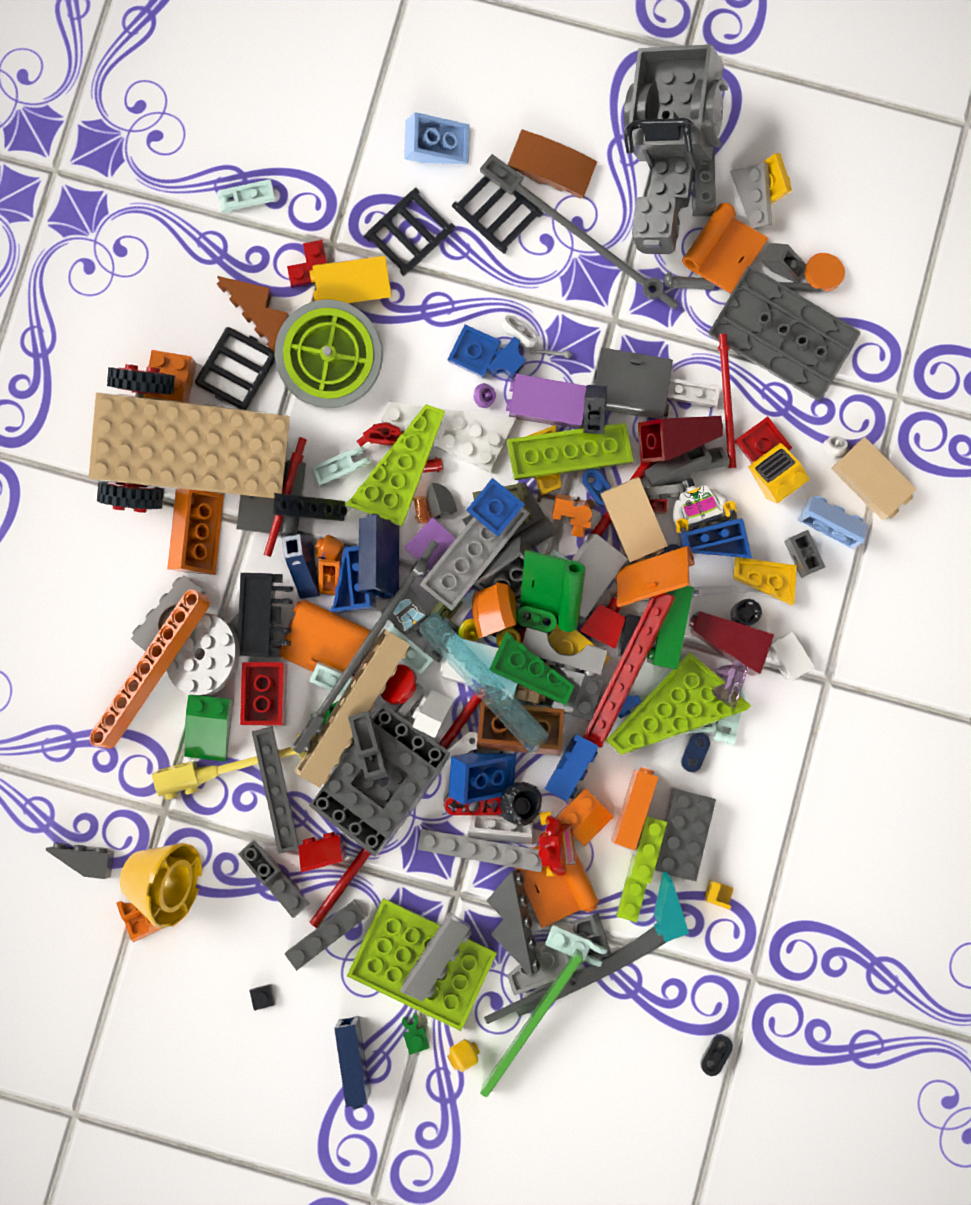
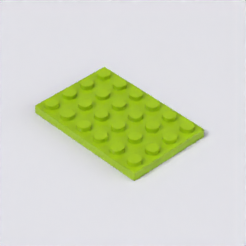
[347,897,497,1031]

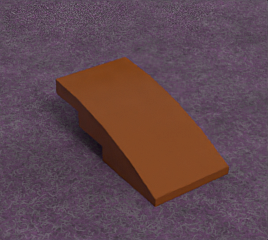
[507,129,598,199]

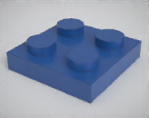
[447,324,501,378]
[466,478,525,537]

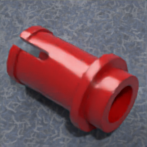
[423,457,443,473]

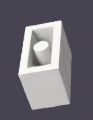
[768,632,815,681]
[412,690,454,738]

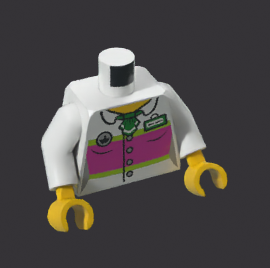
[672,478,737,533]

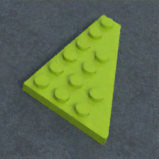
[606,652,752,756]

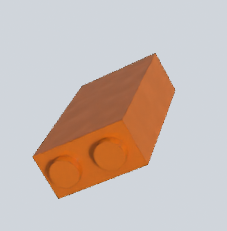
[611,767,659,850]

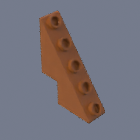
[216,276,289,353]

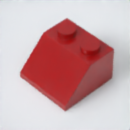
[298,831,347,873]

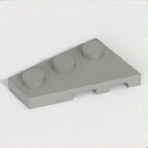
[507,945,574,996]

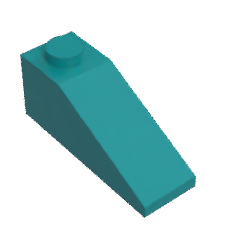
[653,871,689,942]

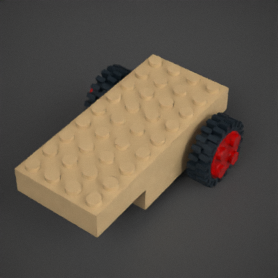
[88,364,290,513]

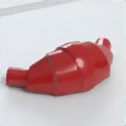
[356,422,403,447]

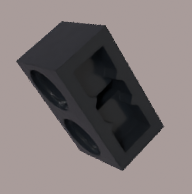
[583,385,607,434]

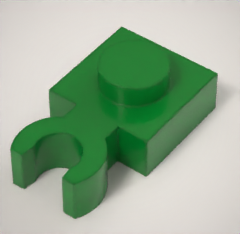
[402,1013,430,1055]

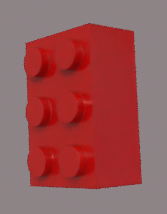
[240,662,287,726]

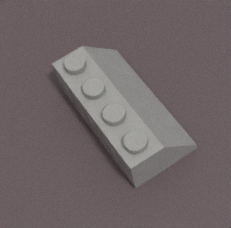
[400,911,471,1001]

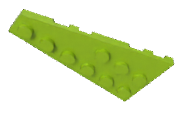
[345,404,445,526]

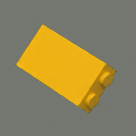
[310,255,392,303]

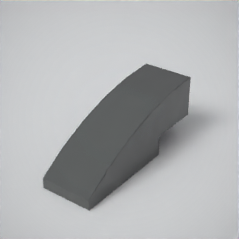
[348,711,389,782]

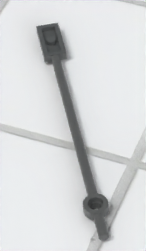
[480,154,679,310]
[291,539,439,755]

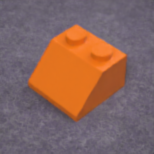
[555,788,613,847]

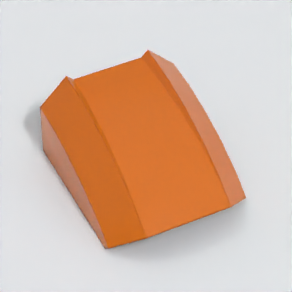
[472,582,516,639]

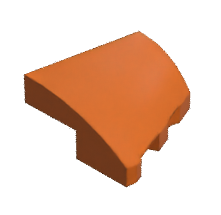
[116,901,165,943]

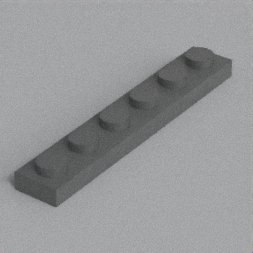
[252,726,299,854]

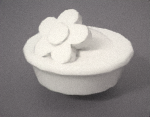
[823,435,848,457]

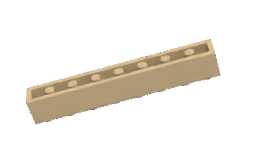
[295,629,410,788]

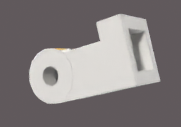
[448,732,478,761]

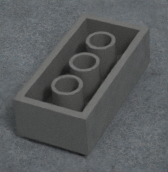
[655,788,716,882]

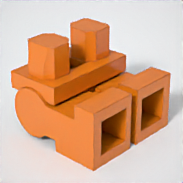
[552,493,592,538]

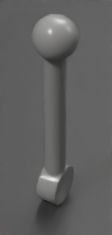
[530,346,571,359]

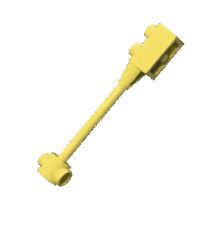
[151,733,317,800]

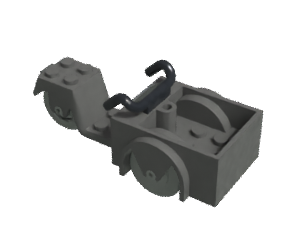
[624,44,729,254]

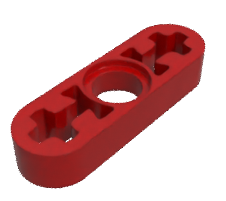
[443,796,501,816]

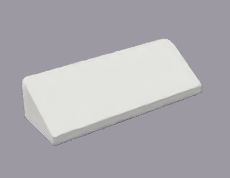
[470,815,534,844]

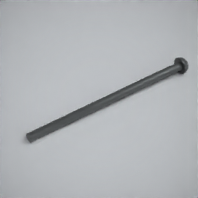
[663,272,821,292]

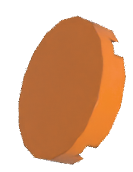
[804,252,845,291]

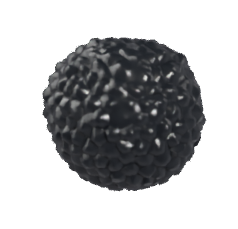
[500,782,542,826]

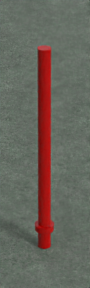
[718,334,737,469]

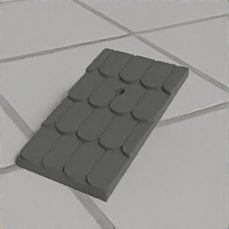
[708,265,861,402]

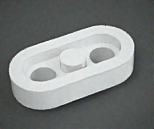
[501,315,538,348]

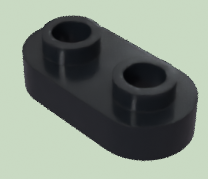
[700,1034,733,1076]

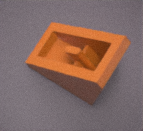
[319,559,341,595]

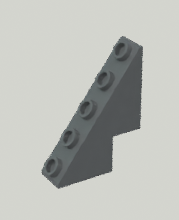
[486,869,541,976]

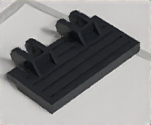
[237,572,293,657]

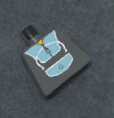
[380,587,429,639]

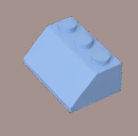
[797,496,868,549]

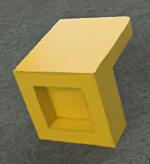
[703,880,734,910]

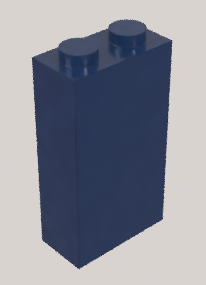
[358,514,399,600]
[334,1016,371,1109]

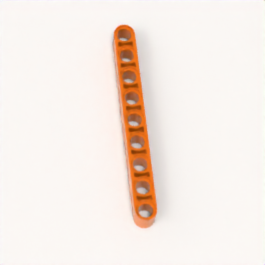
[89,590,210,749]

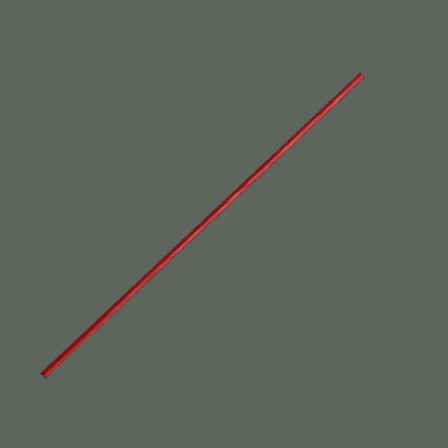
[309,462,654,928]

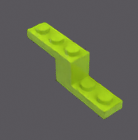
[616,816,667,923]

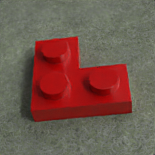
[287,240,327,288]

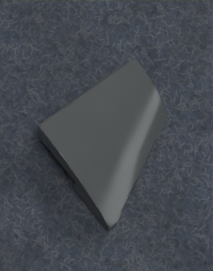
[573,913,612,964]

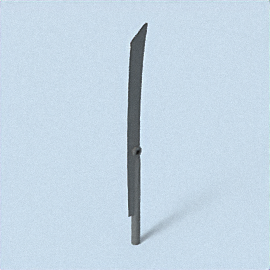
[484,926,667,1025]

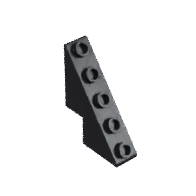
[273,493,347,521]

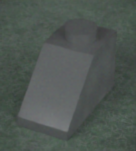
[761,243,806,283]

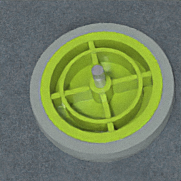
[275,300,383,408]

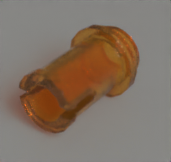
[413,496,431,523]

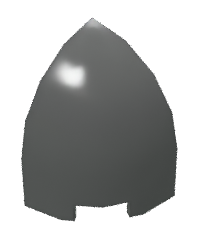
[426,483,458,519]

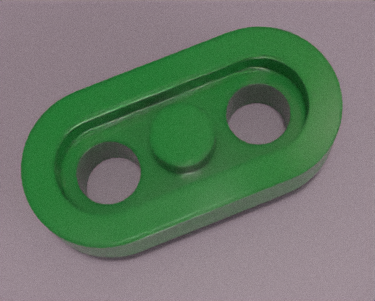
[516,606,558,632]

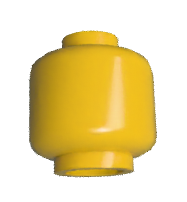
[447,1039,480,1072]

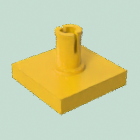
[762,153,792,205]

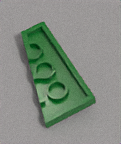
[488,632,574,705]

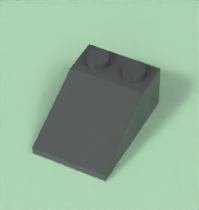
[474,536,538,597]
[541,665,604,721]

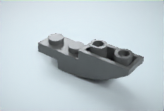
[645,445,730,487]
[238,840,310,918]

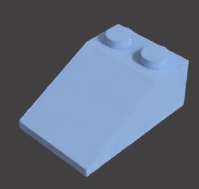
[404,112,469,164]

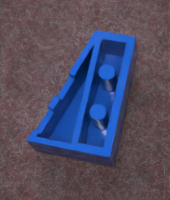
[678,518,752,558]
[330,546,377,614]
[544,734,599,801]

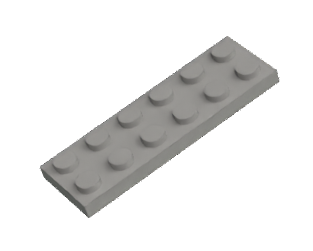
[419,507,530,611]

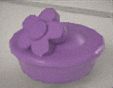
[473,383,496,408]

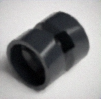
[730,598,762,626]

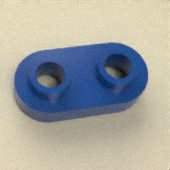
[581,469,611,506]

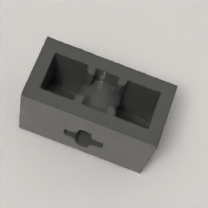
[784,530,826,578]

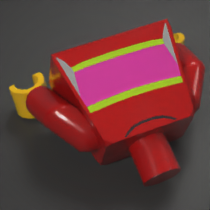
[538,811,576,876]

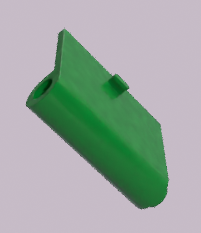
[520,550,585,632]

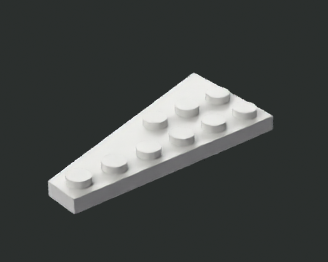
[381,402,516,473]

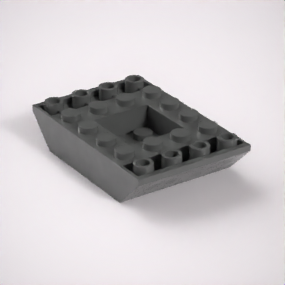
[309,704,451,857]

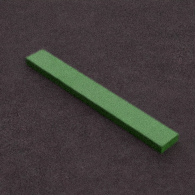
[480,949,583,1098]

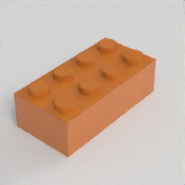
[144,350,197,402]

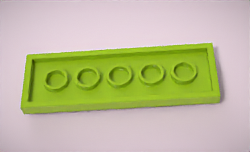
[506,423,634,480]

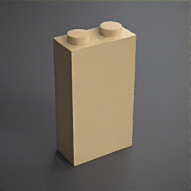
[831,437,917,520]
[600,477,668,563]

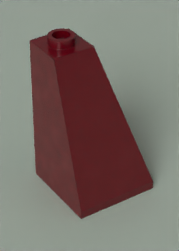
[638,416,723,463]
[688,611,774,676]

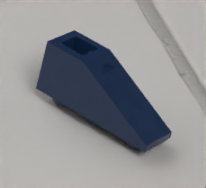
[282,534,320,599]

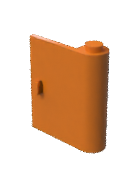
[682,203,769,294]
[616,546,695,607]
[279,599,371,672]
[514,845,599,928]

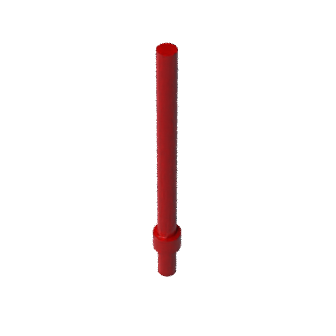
[263,437,307,557]

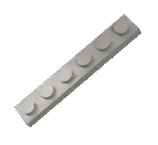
[417,828,542,872]

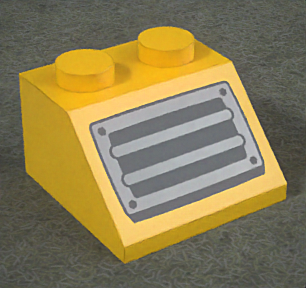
[748,443,810,504]

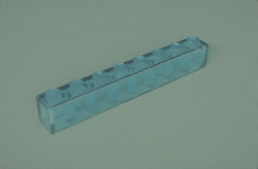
[420,611,549,754]

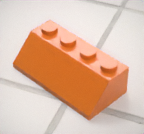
[167,488,224,575]

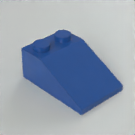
[448,753,516,805]

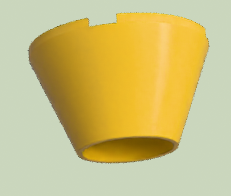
[120,843,202,929]

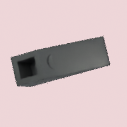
[45,843,114,879]

